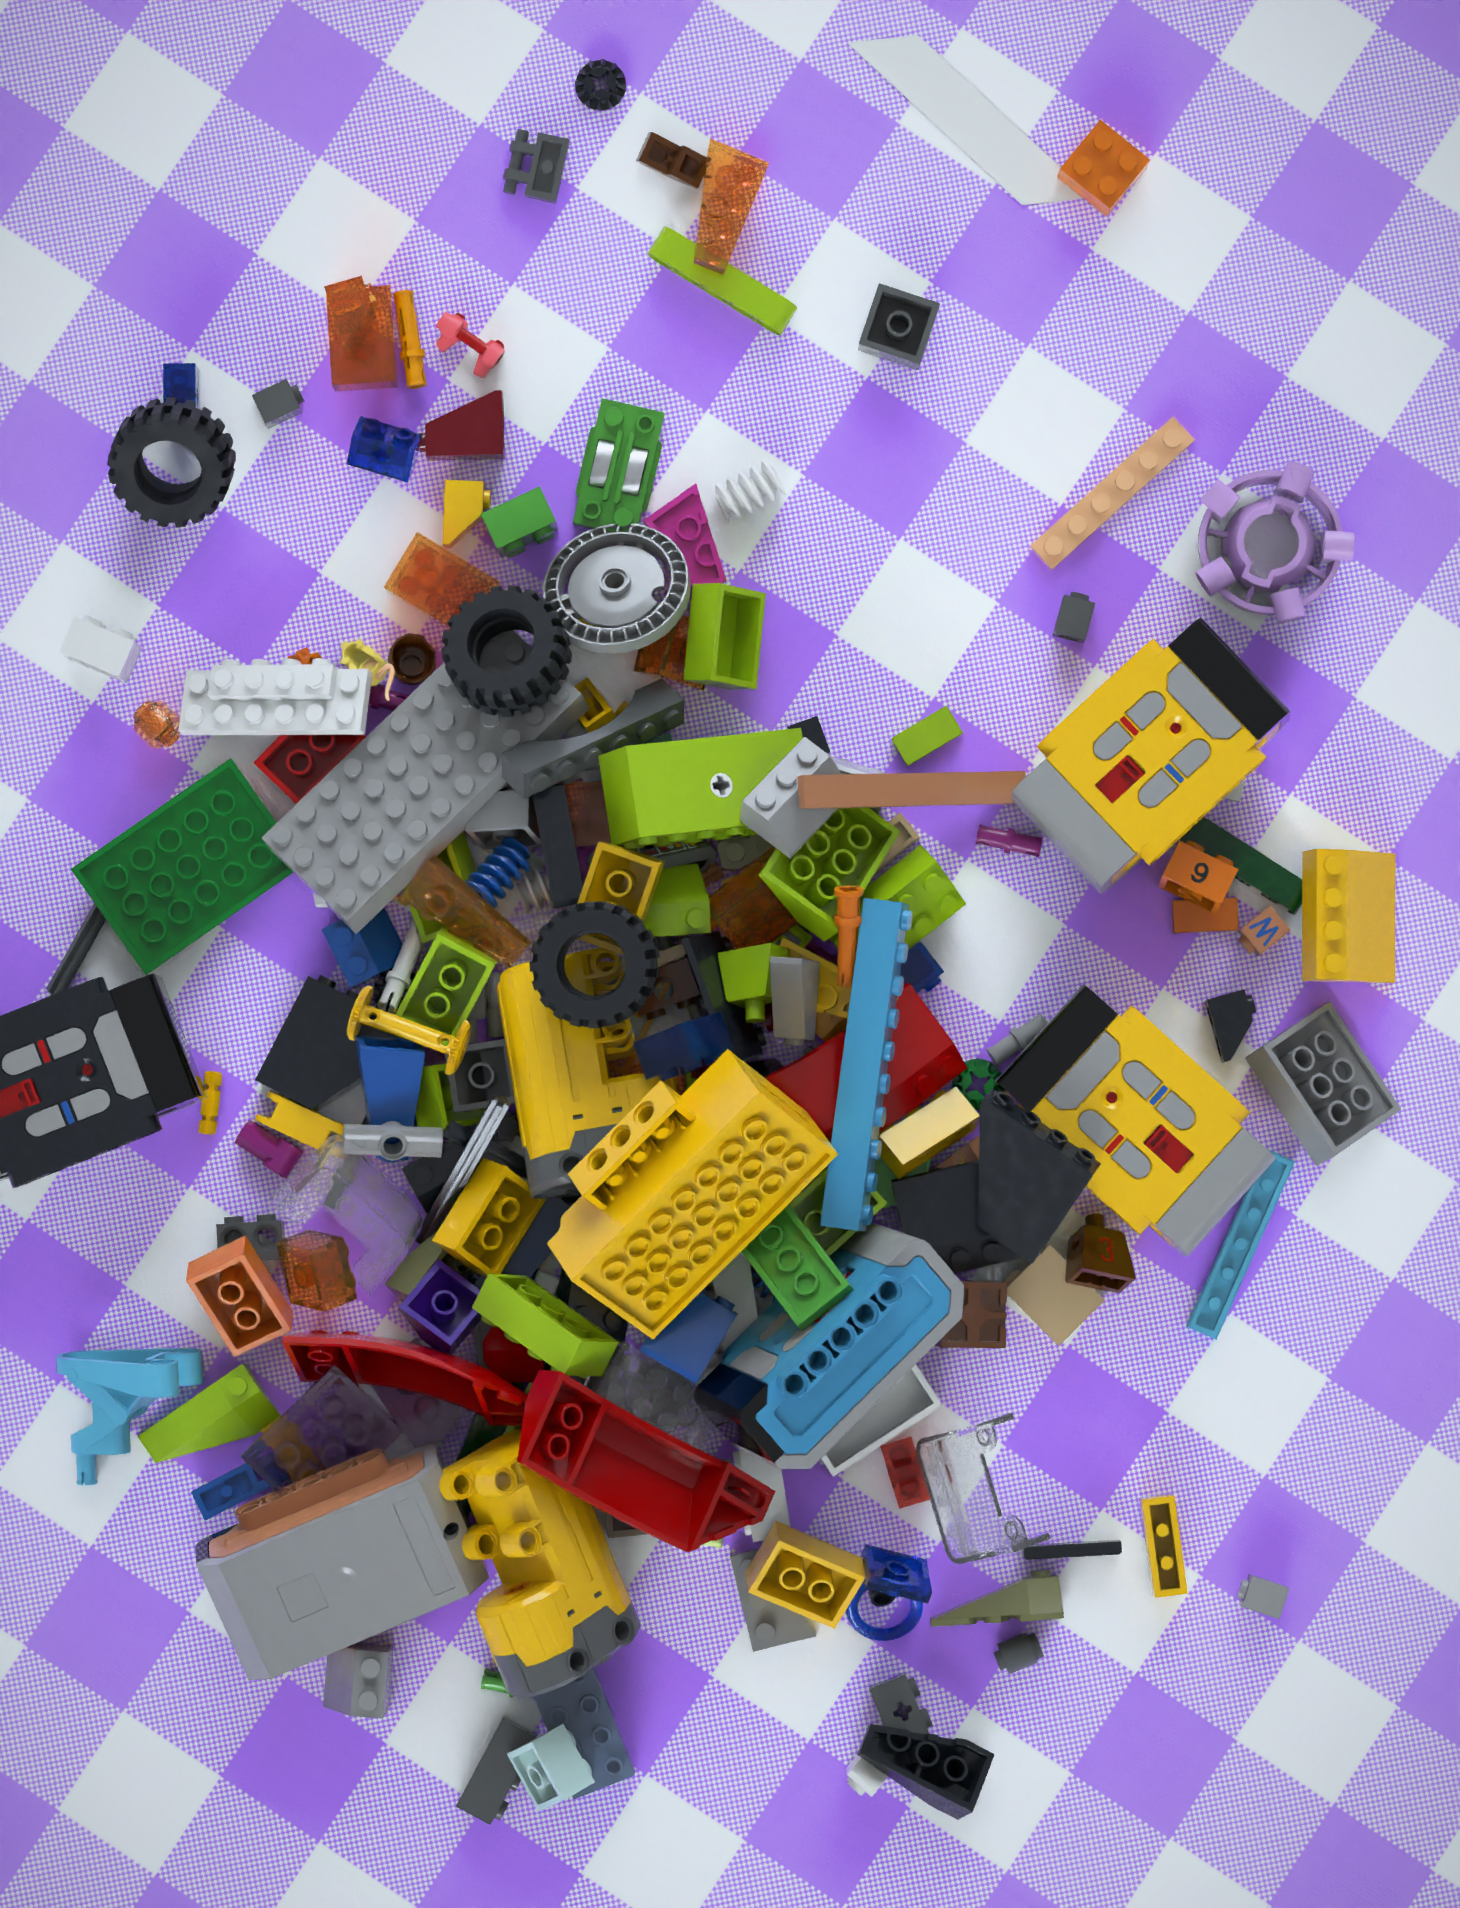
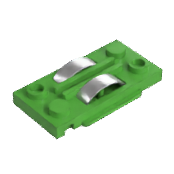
[573,398,665,532]

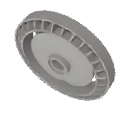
[543,523,691,654]

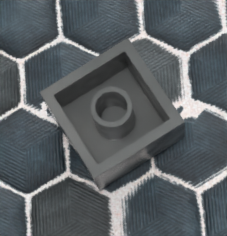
[858,283,940,371]

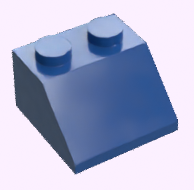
[321,907,403,989]

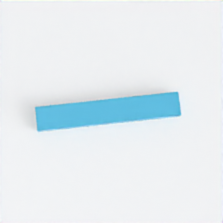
[1186,1150,1295,1340]

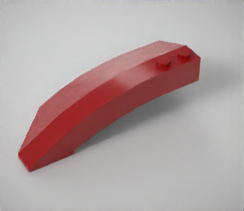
[764,983,967,1143]
[282,1330,528,1426]

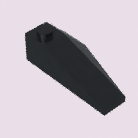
[857,1724,995,1820]

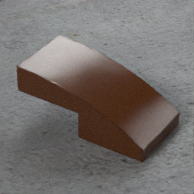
[636,132,711,189]

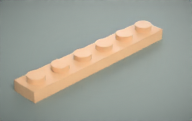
[1030,416,1195,571]

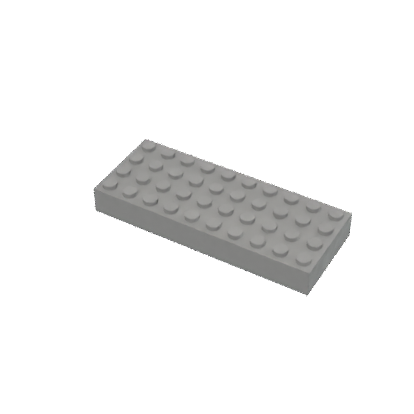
[262,630,590,934]

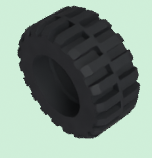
[107,397,236,528]
[441,585,572,717]
[529,901,660,1028]

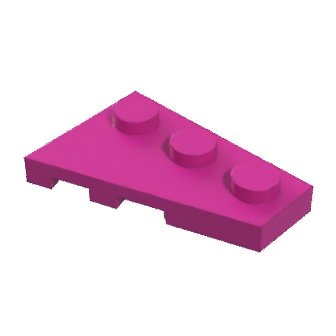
[644,483,726,589]

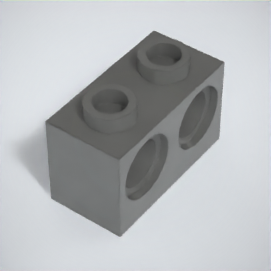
[216,1214,286,1261]

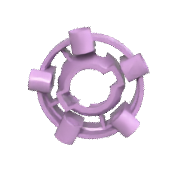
[1195,461,1355,624]

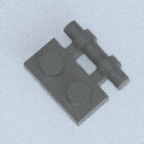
[502,129,570,204]

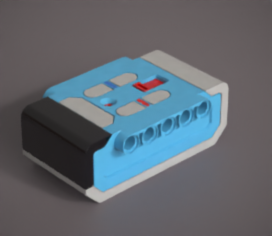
[694,1222,964,1469]

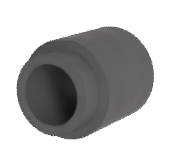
[993,1632,1044,1674]

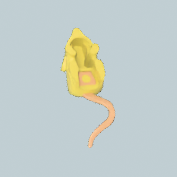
[340,639,395,701]

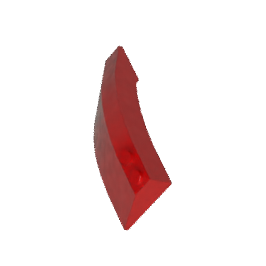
[517,1370,776,1552]

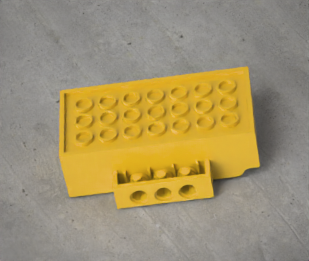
[547,1049,838,1339]

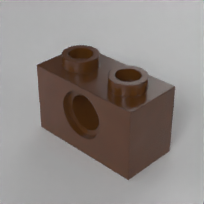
[637,958,701,1021]

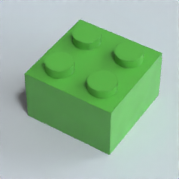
[481,486,558,559]

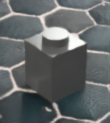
[252,379,305,429]
[1052,592,1095,644]

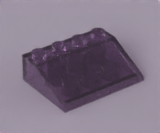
[241,1364,403,1496]

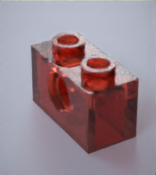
[880,1435,930,1509]

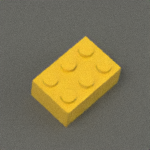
[432,1158,546,1278]
[745,1521,866,1629]

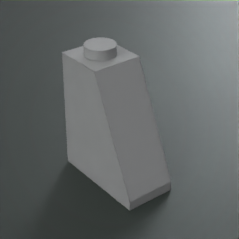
[770,956,820,1046]

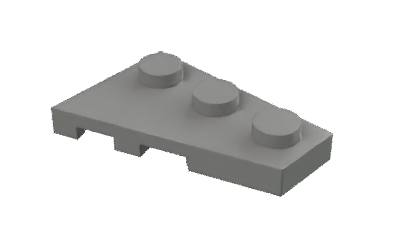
[730,1548,816,1652]

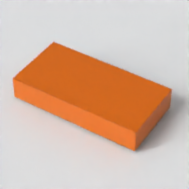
[1172,898,1239,933]

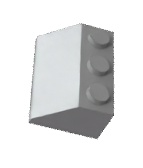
[740,737,842,858]

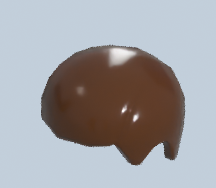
[387,633,436,685]

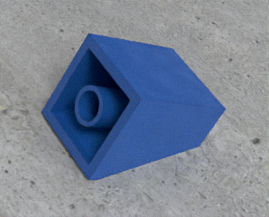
[639,1287,738,1384]

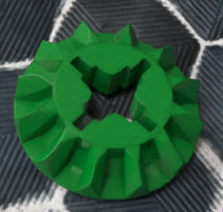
[952,1058,1001,1110]

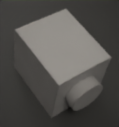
[1236,1574,1290,1619]

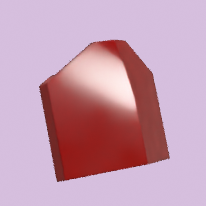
[483,1327,545,1383]

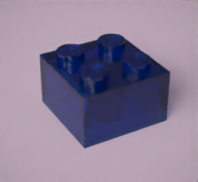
[633,1012,734,1081]

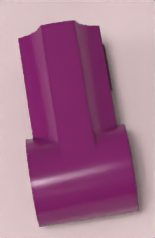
[234,1120,304,1179]

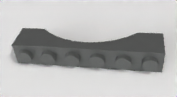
[501,678,685,799]

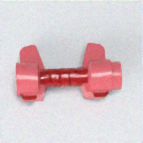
[436,311,505,378]

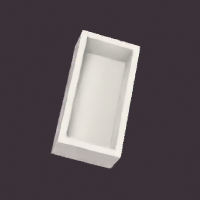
[821,1364,942,1477]

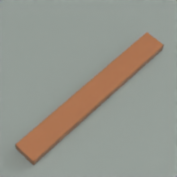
[797,771,1026,809]

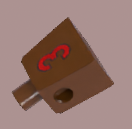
[1065,1213,1136,1293]

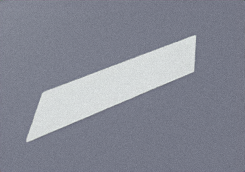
[849,35,1083,205]

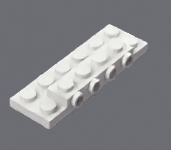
[178,658,372,735]

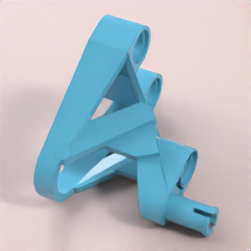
[56,1348,203,1486]

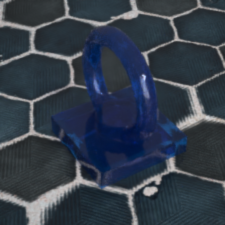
[845,1544,932,1641]

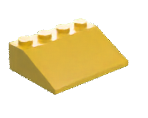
[1302,849,1396,983]

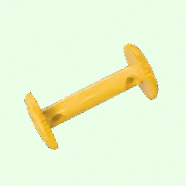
[347,986,472,1075]

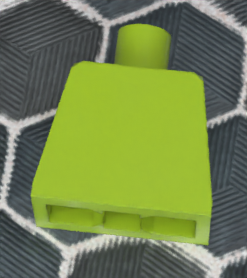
[718,943,788,1023]

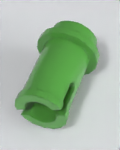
[481,1668,514,1698]

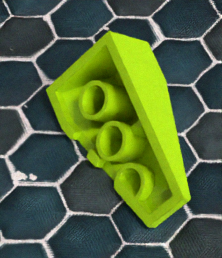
[137,1363,281,1463]

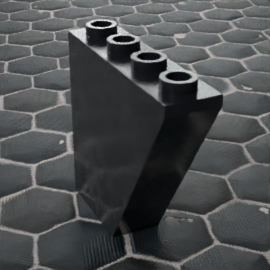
[255,975,403,1112]
[978,1089,1101,1264]

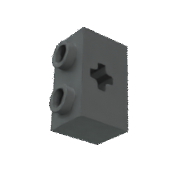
[869,1672,933,1735]

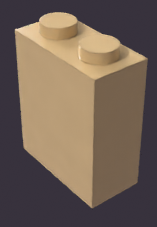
[1003,1244,1105,1346]

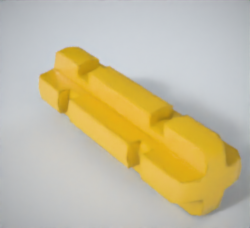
[198,1071,222,1135]

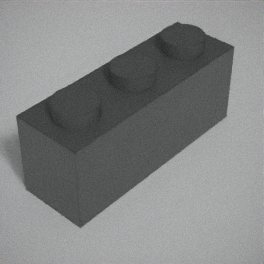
[456,1716,538,1825]

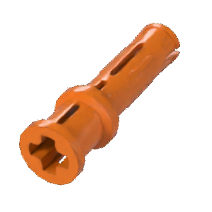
[833,885,864,988]

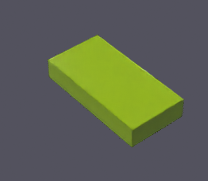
[891,705,963,767]

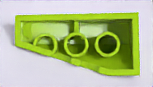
[576,863,711,940]

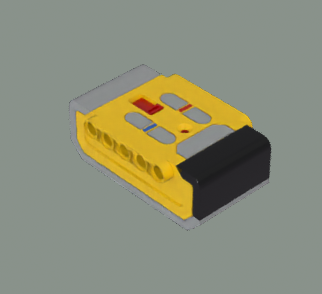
[1012,617,1291,895]
[992,984,1276,1256]

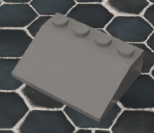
[1245,1001,1401,1166]

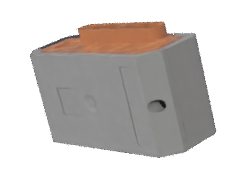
[195,1444,489,1680]

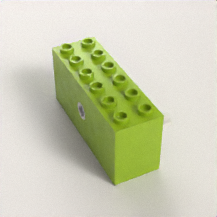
[598,728,803,850]

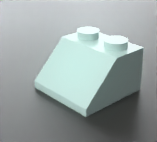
[507,1724,595,1812]

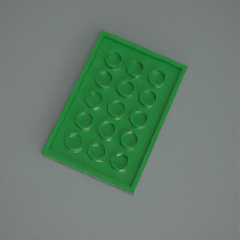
[71,758,293,976]

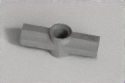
[342,1121,443,1161]

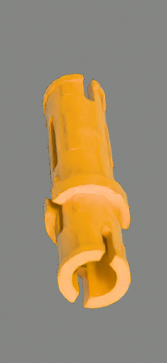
[393,290,427,389]

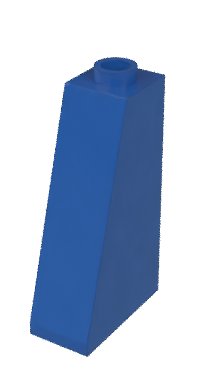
[355,1035,425,1163]

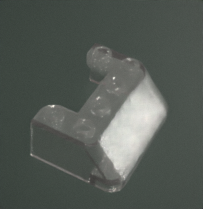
[270,1135,426,1295]

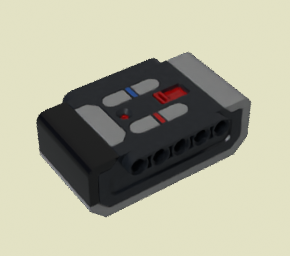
[0,973,208,1189]

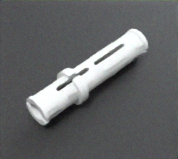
[377,920,424,1013]

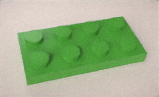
[741,1204,854,1331]

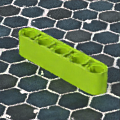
[647,226,798,336]

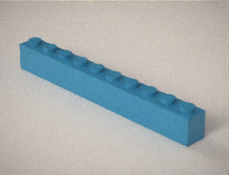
[820,898,912,1231]

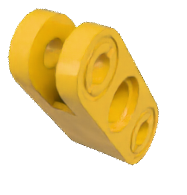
[255,1090,345,1160]

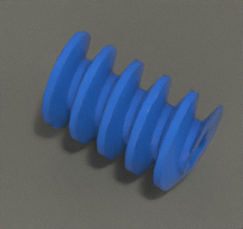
[463,836,531,909]

